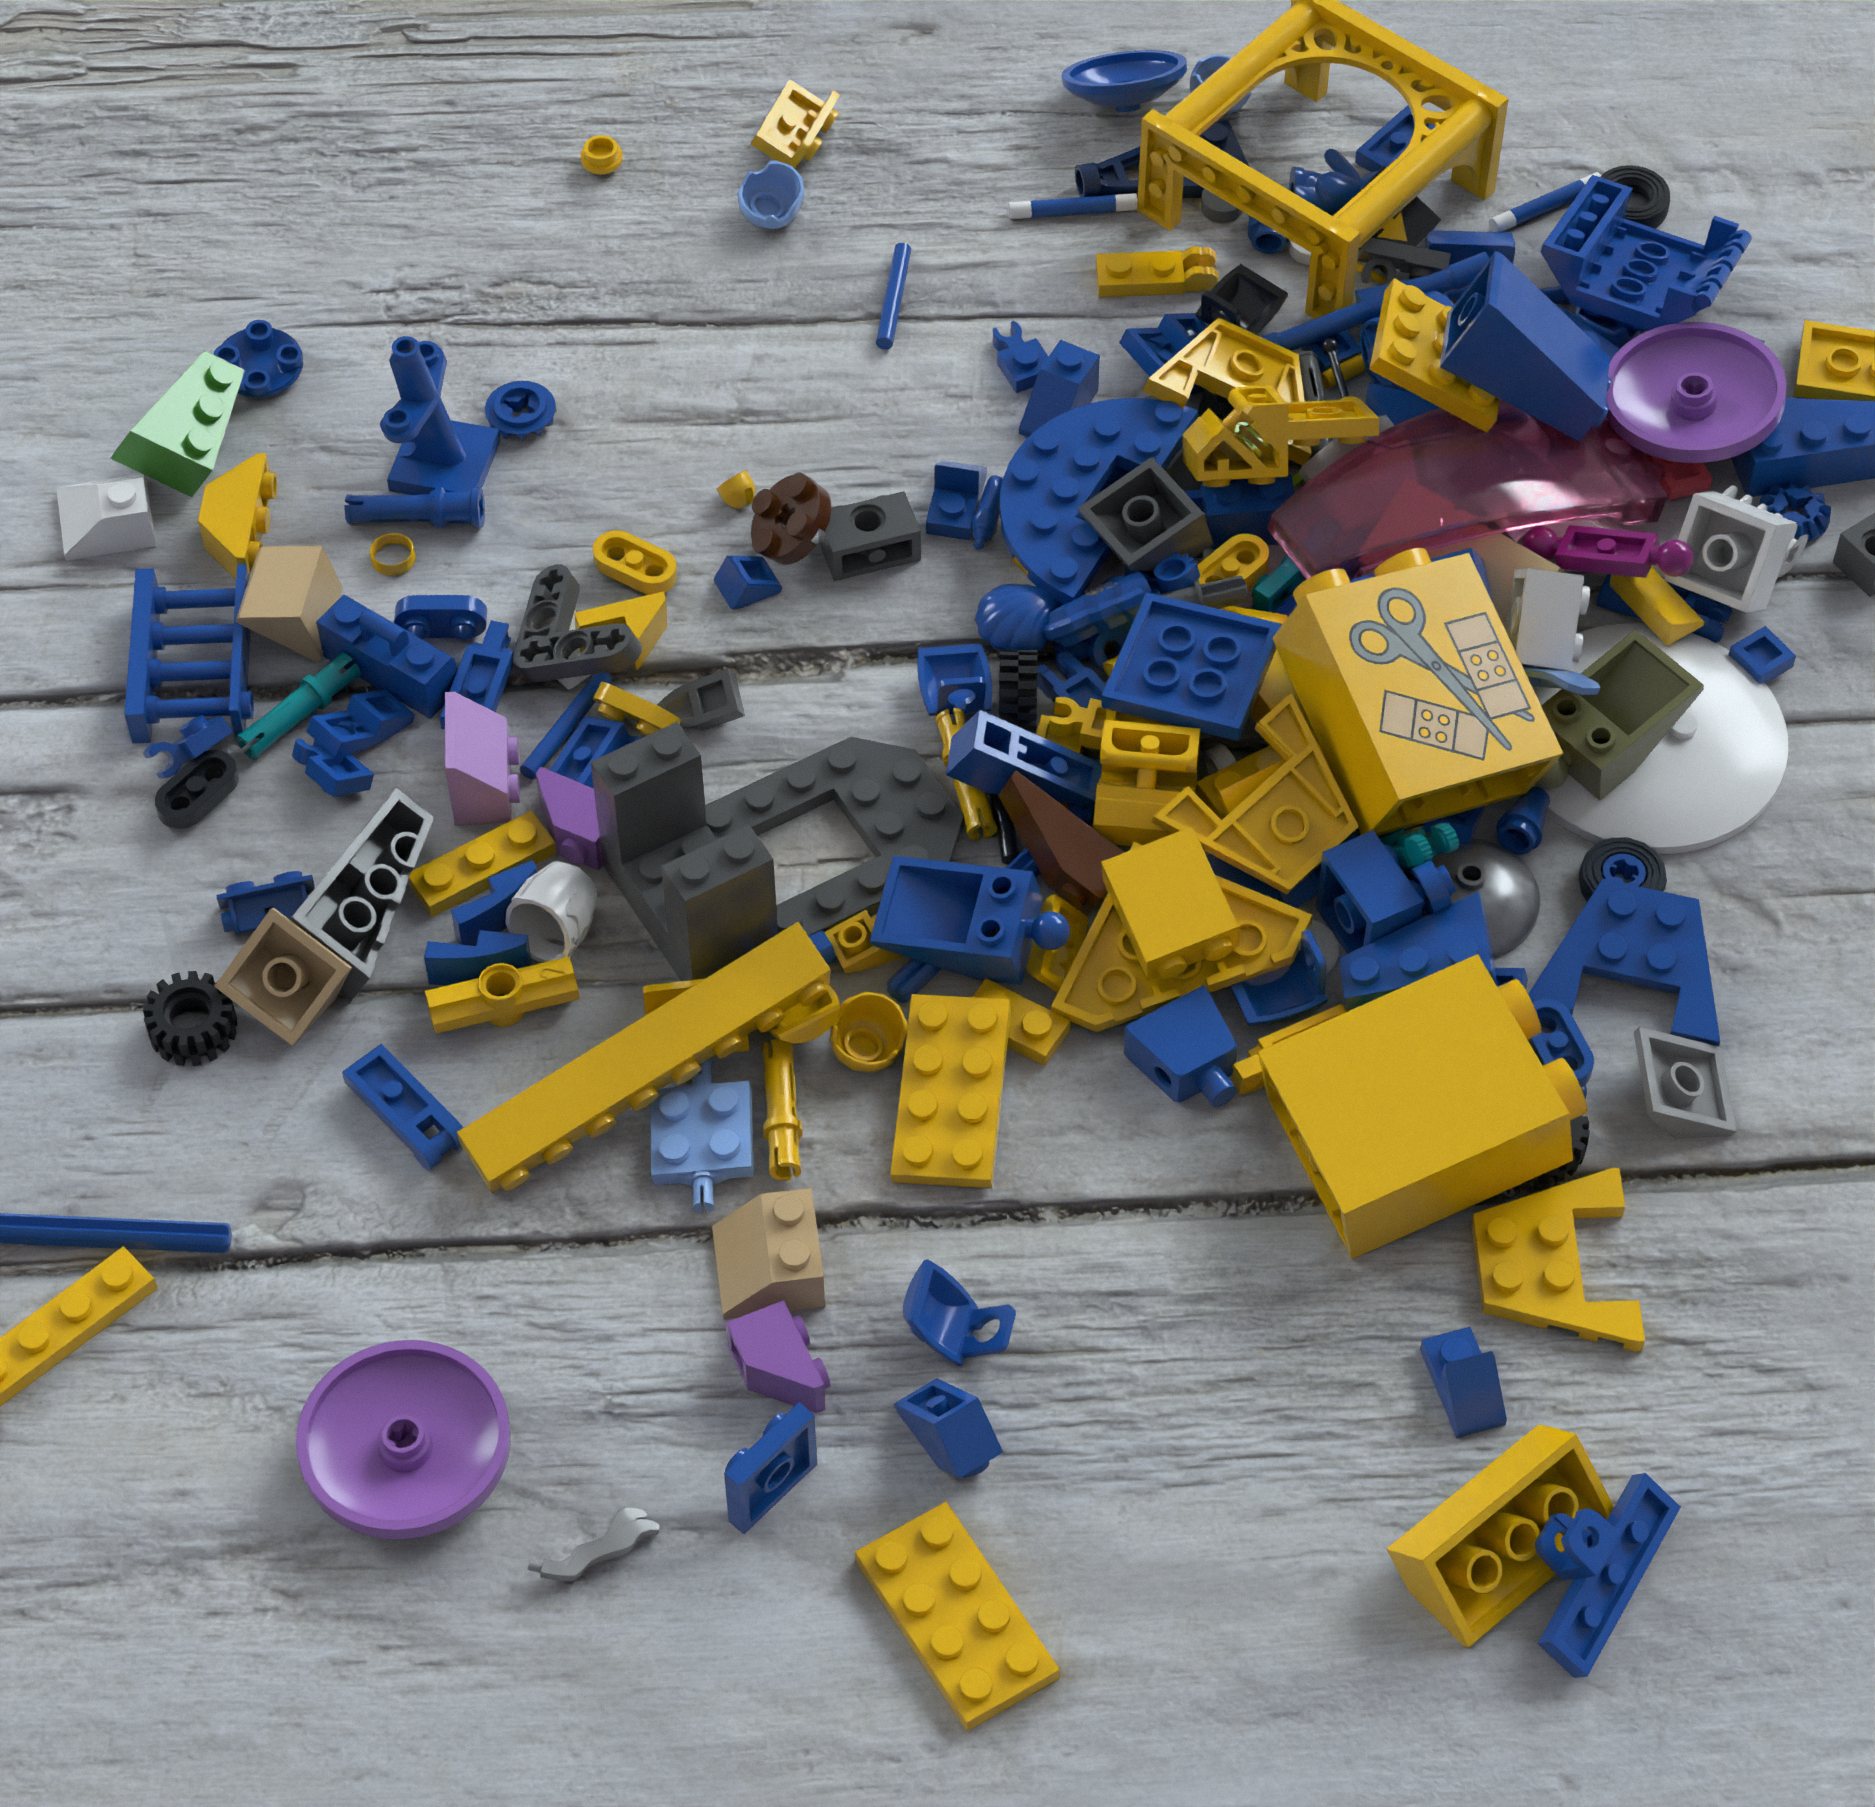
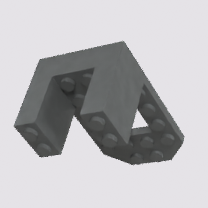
[591,722,964,981]

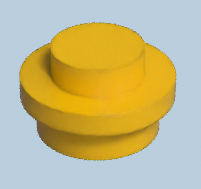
[580,135,623,174]

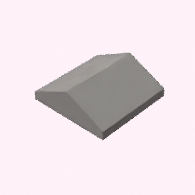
[1634,1027,1737,1139]

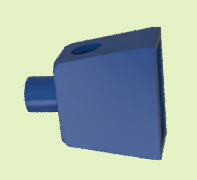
[1124,985,1238,1108]

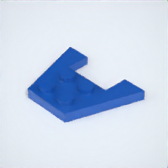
[1528,879,1720,1047]

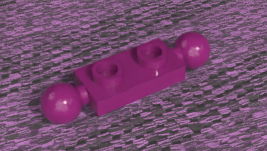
[1522,525,1694,578]

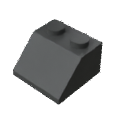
[1077,457,1213,571]

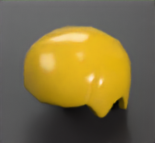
[829,991,908,1073]

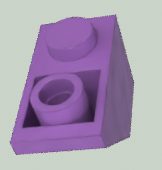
[726,1300,831,1413]

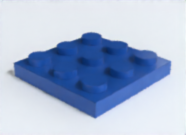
[1101,592,1282,741]

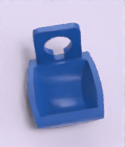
[917,644,992,716]
[1230,929,1328,1026]
[902,1259,1016,1366]

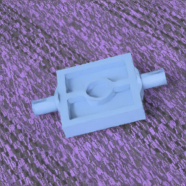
[650,1059,754,1213]

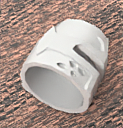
[505,861,598,963]

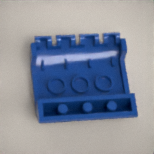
[1541,175,1752,331]

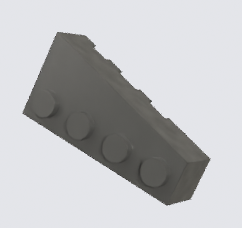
[290,788,434,1001]

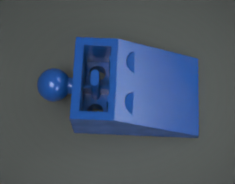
[870,856,1070,985]

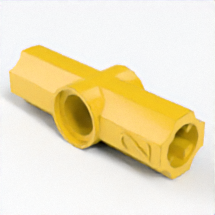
[425,957,579,1034]

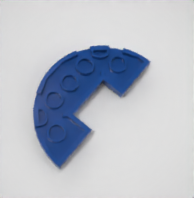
[1000,398,1198,604]

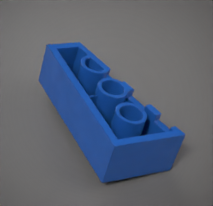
[1731,398,1875,497]

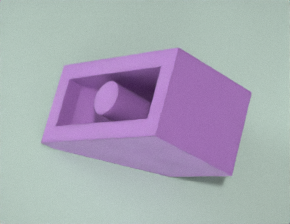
[536,767,603,870]

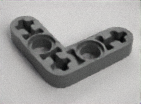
[513,564,642,682]

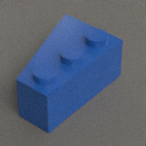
[1339,891,1498,1011]

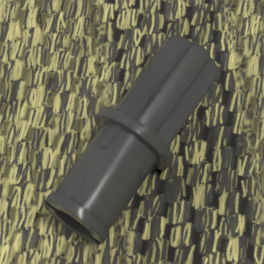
[1156,575,1248,609]

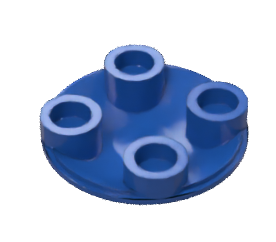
[214,320,303,398]

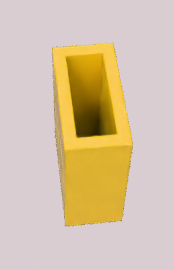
[1101,826,1239,981]

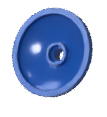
[1061,50,1187,112]

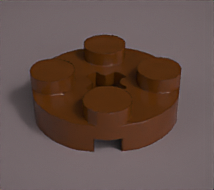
[751,472,831,565]

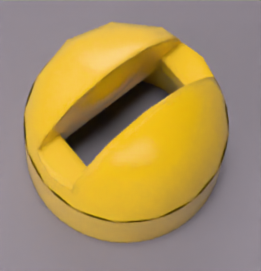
[716,470,756,509]

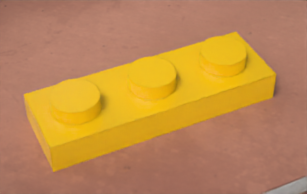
[408,810,557,918]

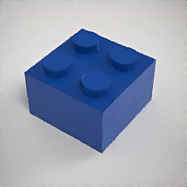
[1315,830,1425,954]

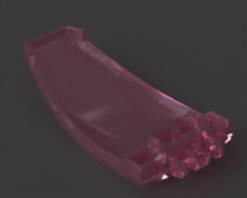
[1267,399,1668,580]

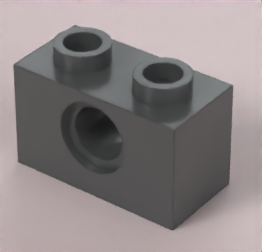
[818,491,921,581]

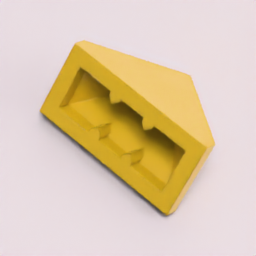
[1026,894,1089,993]

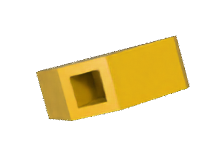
[198,453,277,580]

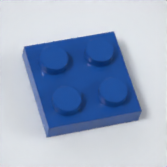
[724,1402,817,1534]

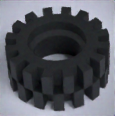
[999,650,1037,734]
[143,971,238,1066]

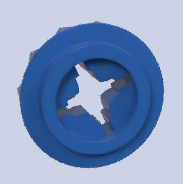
[485,381,557,441]
[1759,481,1832,542]

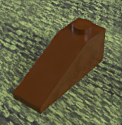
[998,770,1125,916]

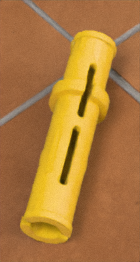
[935,708,997,841]
[762,1039,803,1181]

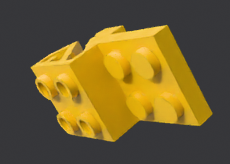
[1182,386,1379,487]
[1093,662,1201,846]

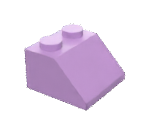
[445,692,520,825]

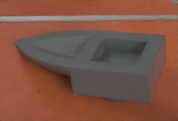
[657,668,745,731]

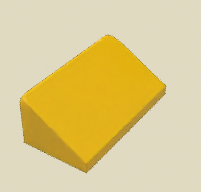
[1610,566,1704,646]

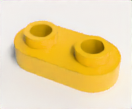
[593,530,677,595]
[1191,534,1269,588]
[593,682,681,736]

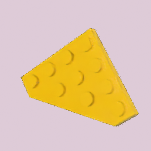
[1051,842,1313,1032]

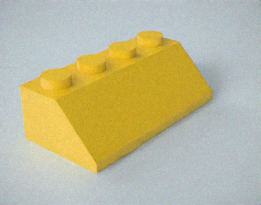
[1386,1424,1614,1647]

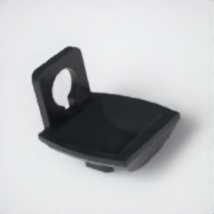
[1196,264,1288,334]

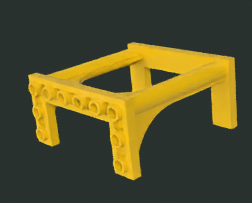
[1137,0,1509,319]

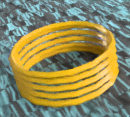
[369,533,416,576]

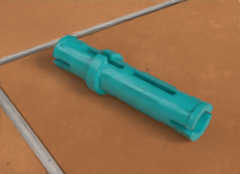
[235,652,361,760]

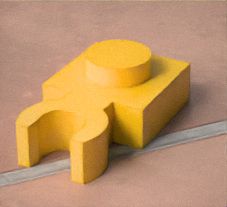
[1048,697,1107,750]

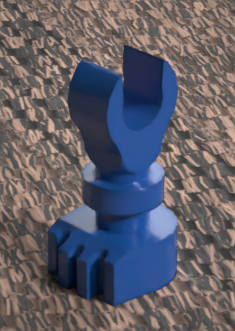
[1154,552,1200,593]

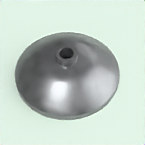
[1401,838,1540,958]

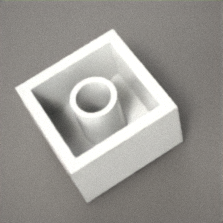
[1664,491,1796,613]
[1506,568,1590,671]

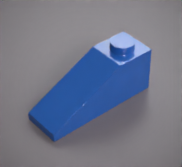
[946,710,1102,806]

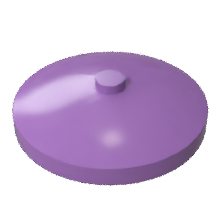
[1606,322,1786,463]
[296,1340,511,1539]

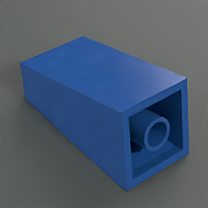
[1440,251,1611,442]

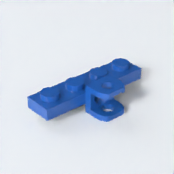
[1535,1473,1681,1678]

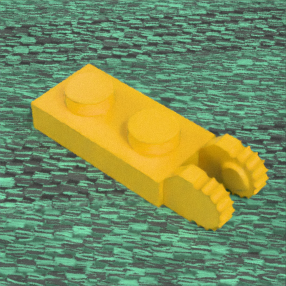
[1095,246,1219,297]

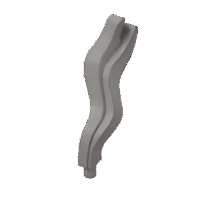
[528,1507,660,1581]

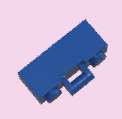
[316,595,457,719]

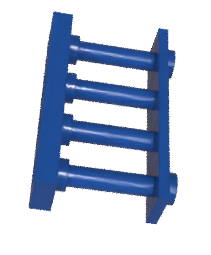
[125,564,254,744]

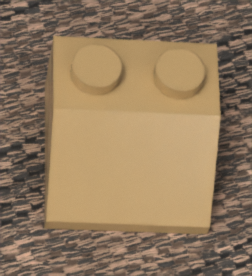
[712,1188,825,1319]

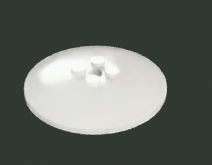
[1532,623,1788,854]

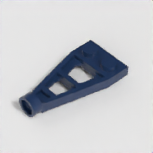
[1075,120,1249,198]

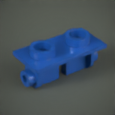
[216,871,315,935]

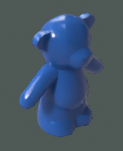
[1289,149,1392,215]

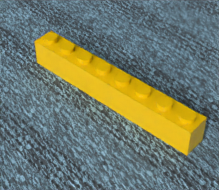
[457,922,831,1193]

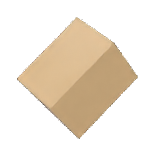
[235,546,343,663]
[214,907,352,1046]

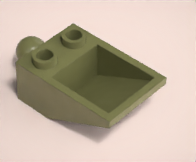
[1535,629,1704,800]

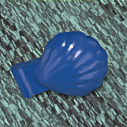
[974,584,1064,651]

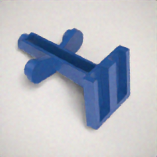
[380,336,501,495]

